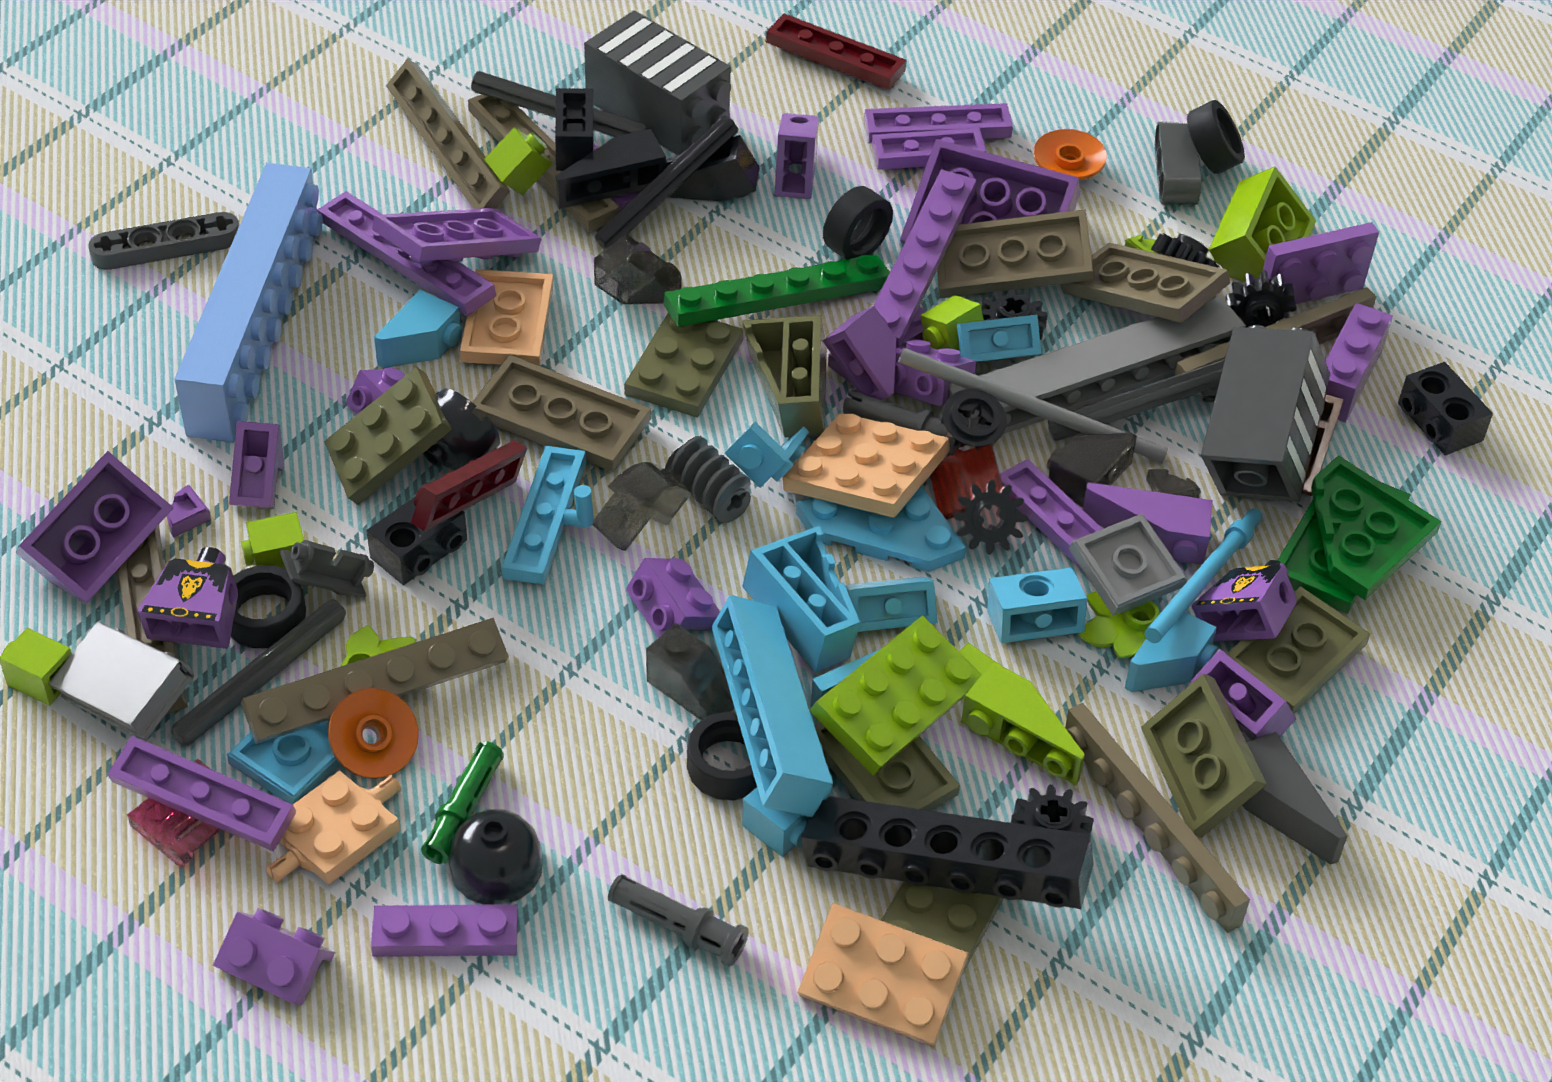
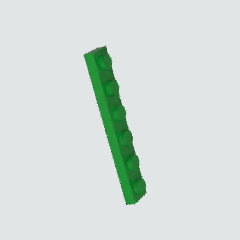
[663,254,890,327]

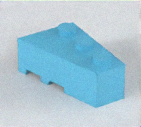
[742,525,860,672]

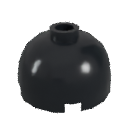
[423,388,501,470]
[449,809,542,905]

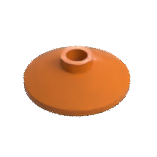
[1033,129,1107,180]
[328,688,419,779]

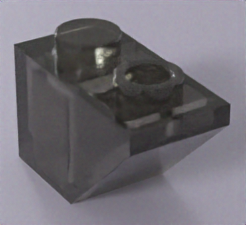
[594,234,682,304]

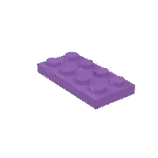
[372,208,542,264]

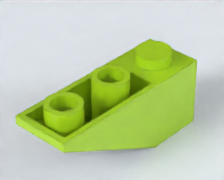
[961,661,1085,785]

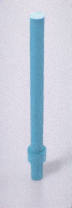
[1145,508,1263,643]

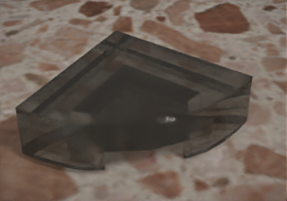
[1146,469,1201,498]

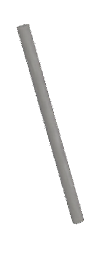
[898,348,1168,463]

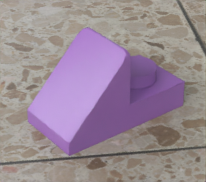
[229,421,284,509]

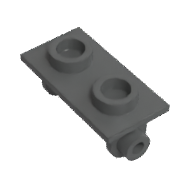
[280,540,374,599]

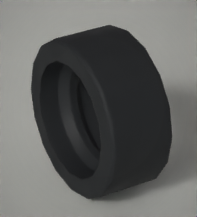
[1187,100,1245,174]
[823,186,893,260]
[231,565,306,648]
[687,712,757,801]

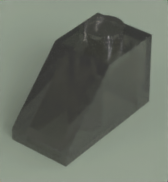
[1047,432,1137,508]
[646,623,734,721]

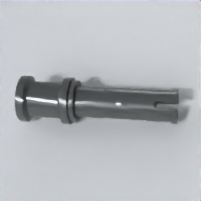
[843,389,960,457]
[608,874,749,967]

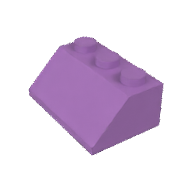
[16,451,174,604]

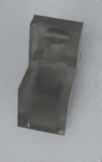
[593,462,692,551]

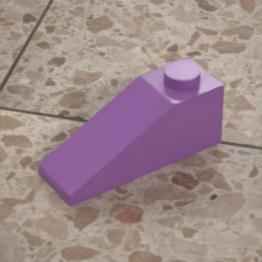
[1083,482,1213,564]

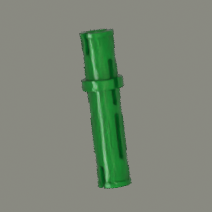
[421,741,504,864]

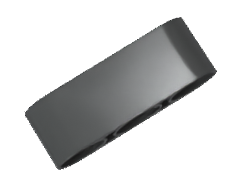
[1155,122,1201,204]

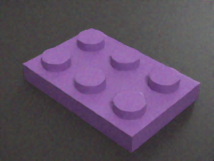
[1263,222,1379,304]

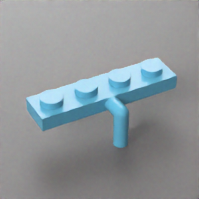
[502,446,594,585]

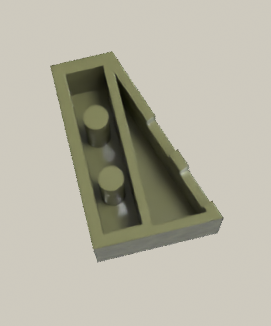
[743,315,827,437]

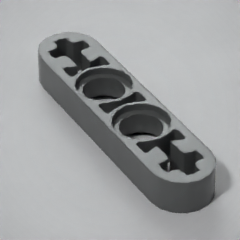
[88,212,239,270]

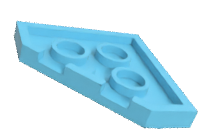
[796,485,966,572]

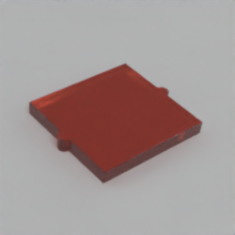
[930,445,1003,520]

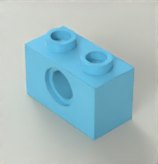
[987,567,1087,643]

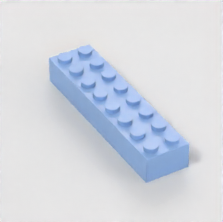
[174,163,323,443]

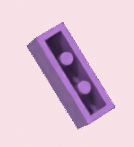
[1325,303,1393,423]

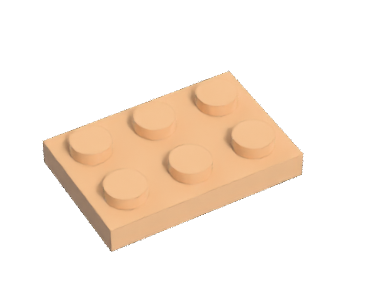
[460,269,554,366]
[797,903,968,1047]

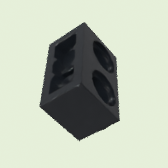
[555,88,594,171]
[1398,361,1493,456]
[366,497,467,586]

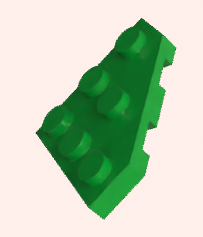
[1311,455,1442,600]

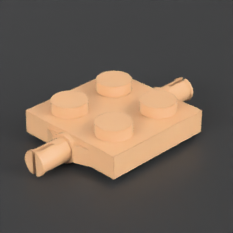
[266,770,402,885]

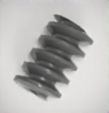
[665,436,751,523]

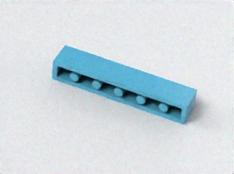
[712,595,833,817]

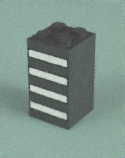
[584,10,731,155]
[1201,325,1330,502]

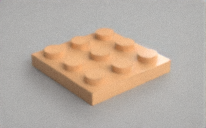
[782,413,950,518]

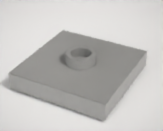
[1069,513,1188,616]

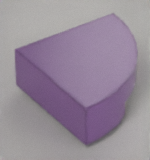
[167,485,211,538]

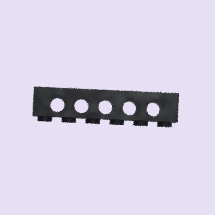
[801,796,1094,909]

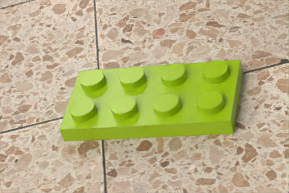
[809,615,982,776]

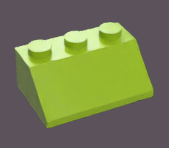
[1209,166,1316,282]

